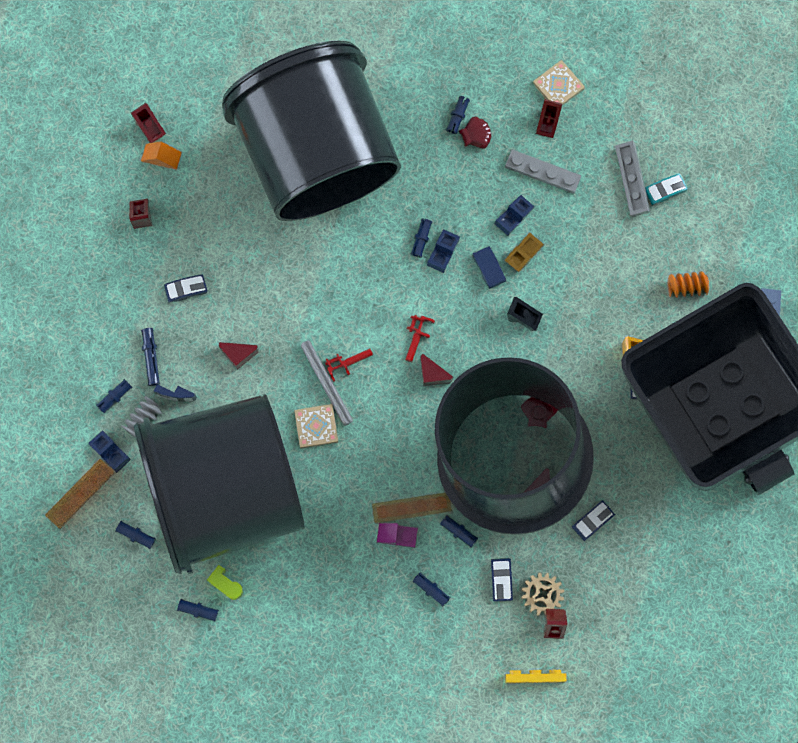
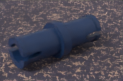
[446,96,470,134]
[411,218,433,258]
[96,379,133,414]
[440,515,478,548]
[115,521,156,549]
[413,572,451,607]
[177,599,219,622]

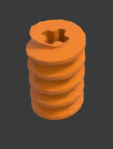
[667,271,709,298]

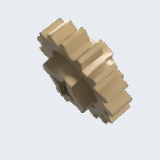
[521,573,564,616]

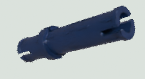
[141,328,160,386]

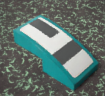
[645,173,688,205]

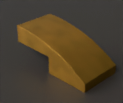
[505,232,544,272]

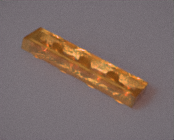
[45,459,115,529]
[372,493,452,524]

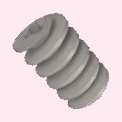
[121,396,162,438]

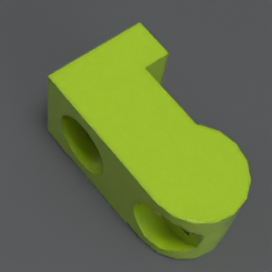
[207,565,243,600]

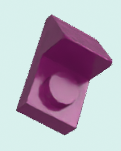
[376,523,418,548]

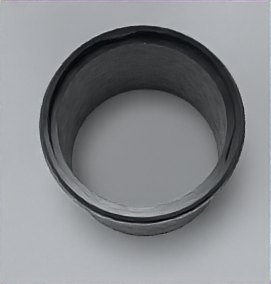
[222,41,401,221]
[435,357,594,535]
[134,394,305,574]

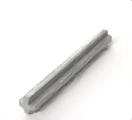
[301,340,353,426]

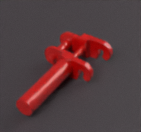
[405,315,435,362]
[325,348,373,382]

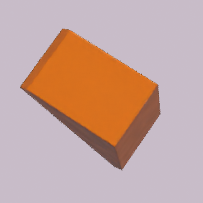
[141,141,182,170]

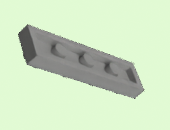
[615,140,650,217]
[505,149,581,194]

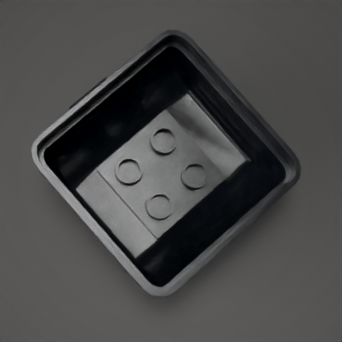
[621,283,798,495]

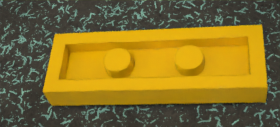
[505,670,567,683]

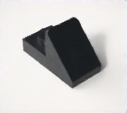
[507,297,543,331]

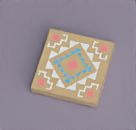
[533,60,585,106]
[294,404,338,449]

